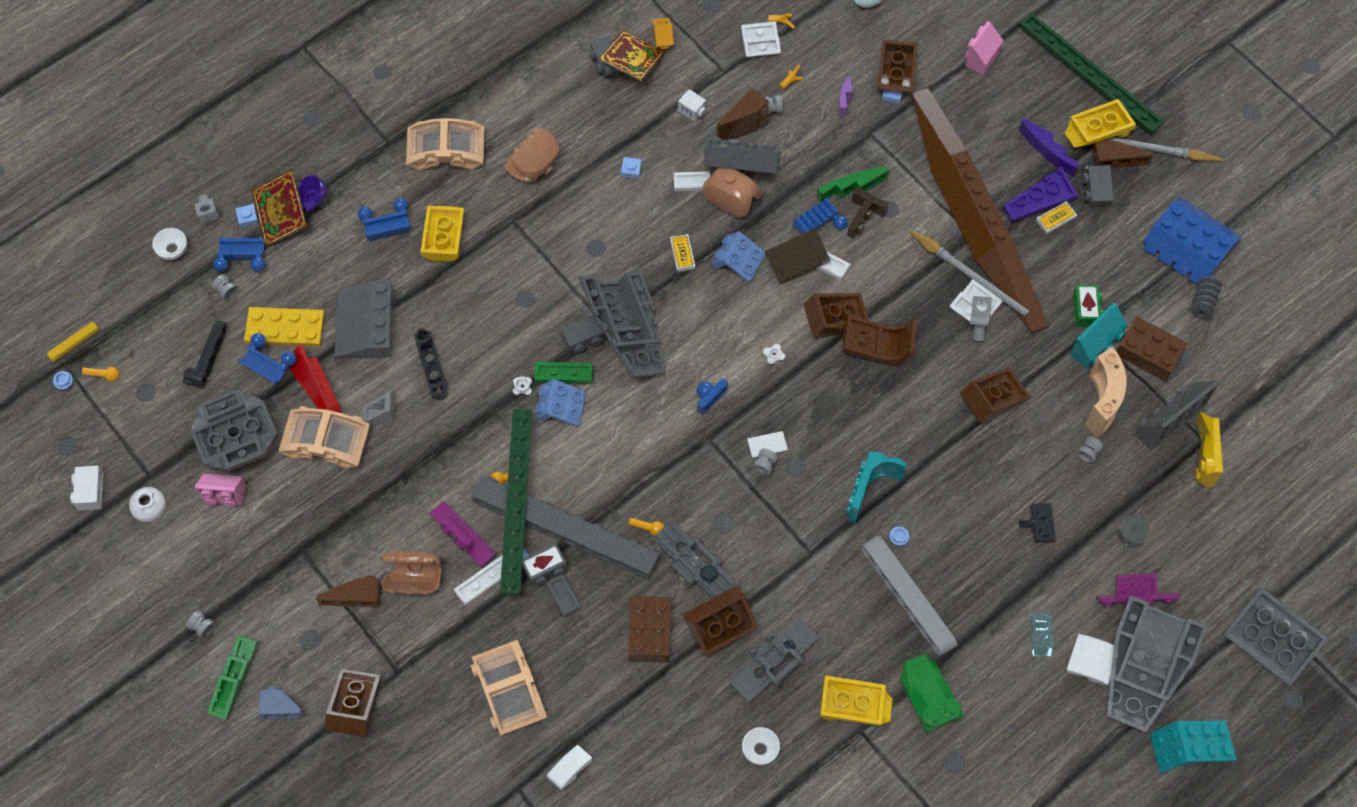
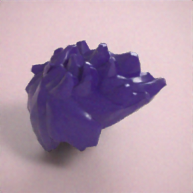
[297,175,327,212]

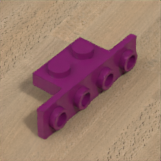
[429,501,495,568]
[1096,573,1180,606]

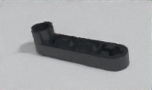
[183,320,227,388]
[414,328,448,400]

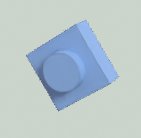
[882,91,903,104]
[621,157,642,178]
[236,204,258,227]

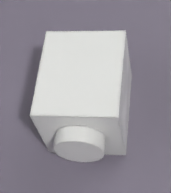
[678,89,707,122]

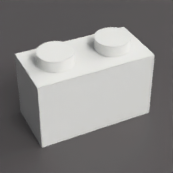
[70,466,104,511]

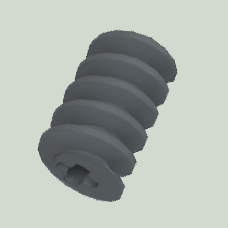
[1190,277,1223,319]

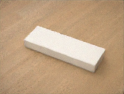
[454,556,502,606]

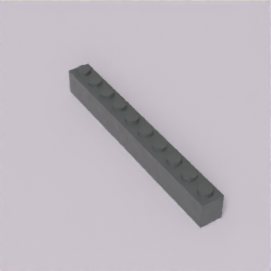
[471,476,659,581]

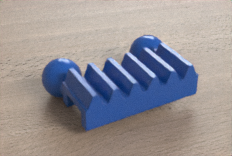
[357,198,411,242]
[792,198,848,234]
[213,238,265,272]
[238,333,296,386]

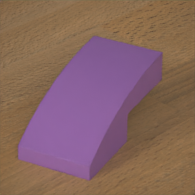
[838,77,852,117]

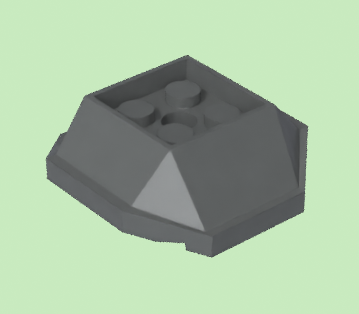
[190,389,278,472]

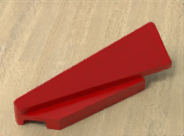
[288,344,342,430]

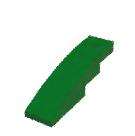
[817,167,890,203]
[207,635,259,720]

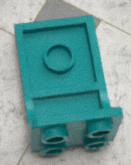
[846,451,907,523]
[1151,720,1237,772]

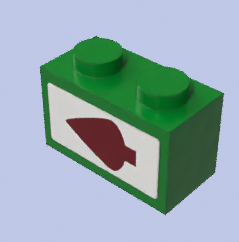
[1073,285,1104,327]

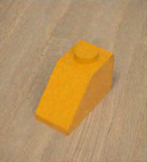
[651,18,674,49]

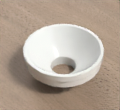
[153,228,187,260]
[129,487,166,522]
[742,727,780,765]

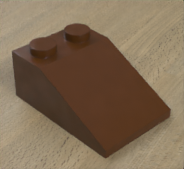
[877,39,918,93]
[716,88,769,141]
[803,293,869,337]
[960,367,1031,424]
[325,669,381,737]

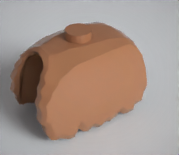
[505,128,559,183]
[702,167,762,218]
[381,550,441,595]

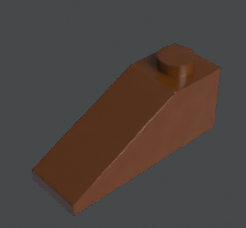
[1092,140,1153,168]
[316,576,381,608]

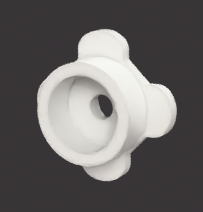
[763,344,785,364]
[513,377,532,395]

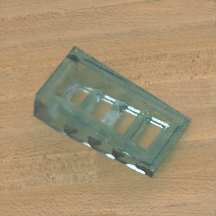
[1030,613,1054,656]

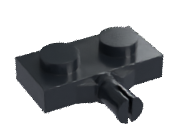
[1018,503,1056,543]

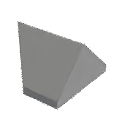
[363,388,394,424]

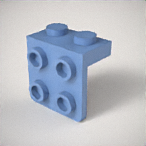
[712,231,765,281]
[535,379,585,426]

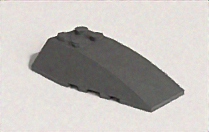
[579,272,665,378]
[1106,595,1208,732]

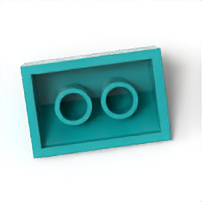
[1070,302,1127,369]

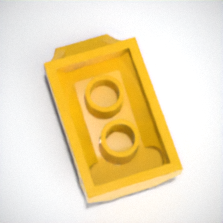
[1064,99,1136,148]
[420,206,465,262]
[1194,412,1223,487]
[819,675,893,726]

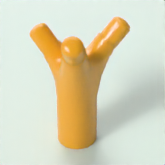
[768,13,795,29]
[779,64,803,90]

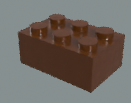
[1116,316,1188,382]
[683,587,758,656]
[628,596,671,663]

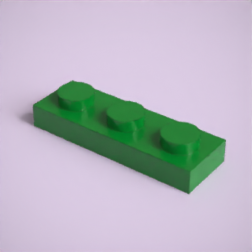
[534,362,593,383]

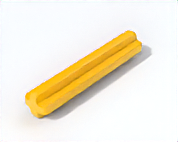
[47,322,99,362]

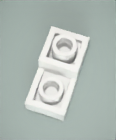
[547,745,592,790]

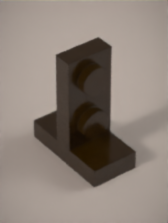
[847,187,889,239]

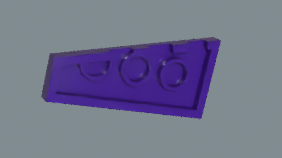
[1003,166,1078,223]

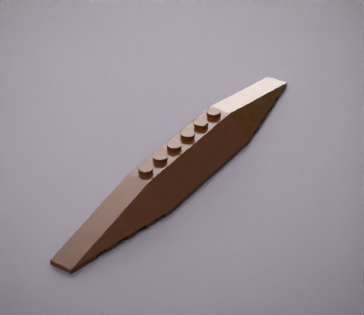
[912,88,1049,333]

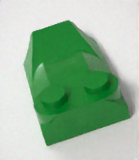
[899,654,964,734]

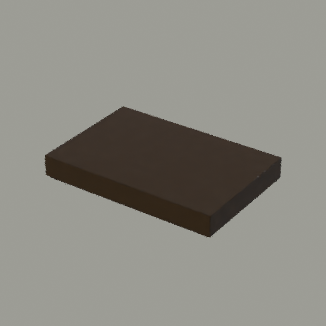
[765,228,831,284]

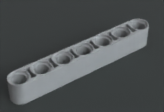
[861,535,957,656]

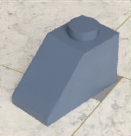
[259,687,304,720]

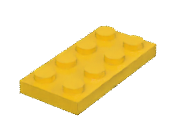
[244,307,325,347]

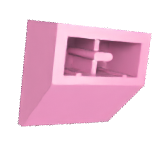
[965,21,1003,76]
[195,473,246,507]

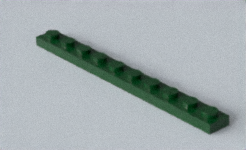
[1019,13,1164,135]
[500,409,533,596]

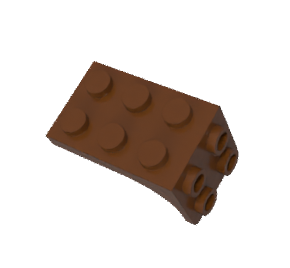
[842,315,918,367]

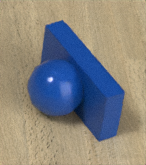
[696,378,728,415]

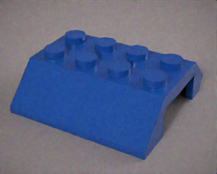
[1143,197,1242,285]

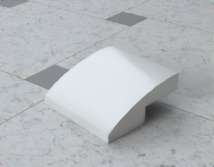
[741,21,781,58]
[949,280,1003,321]
[1067,634,1114,686]

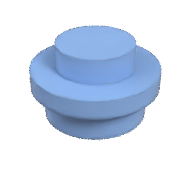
[53,371,73,390]
[889,527,909,546]

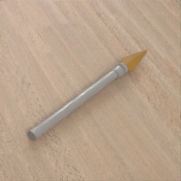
[1105,137,1224,161]
[910,230,1030,317]

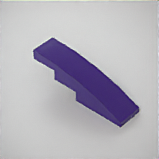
[1019,118,1079,177]

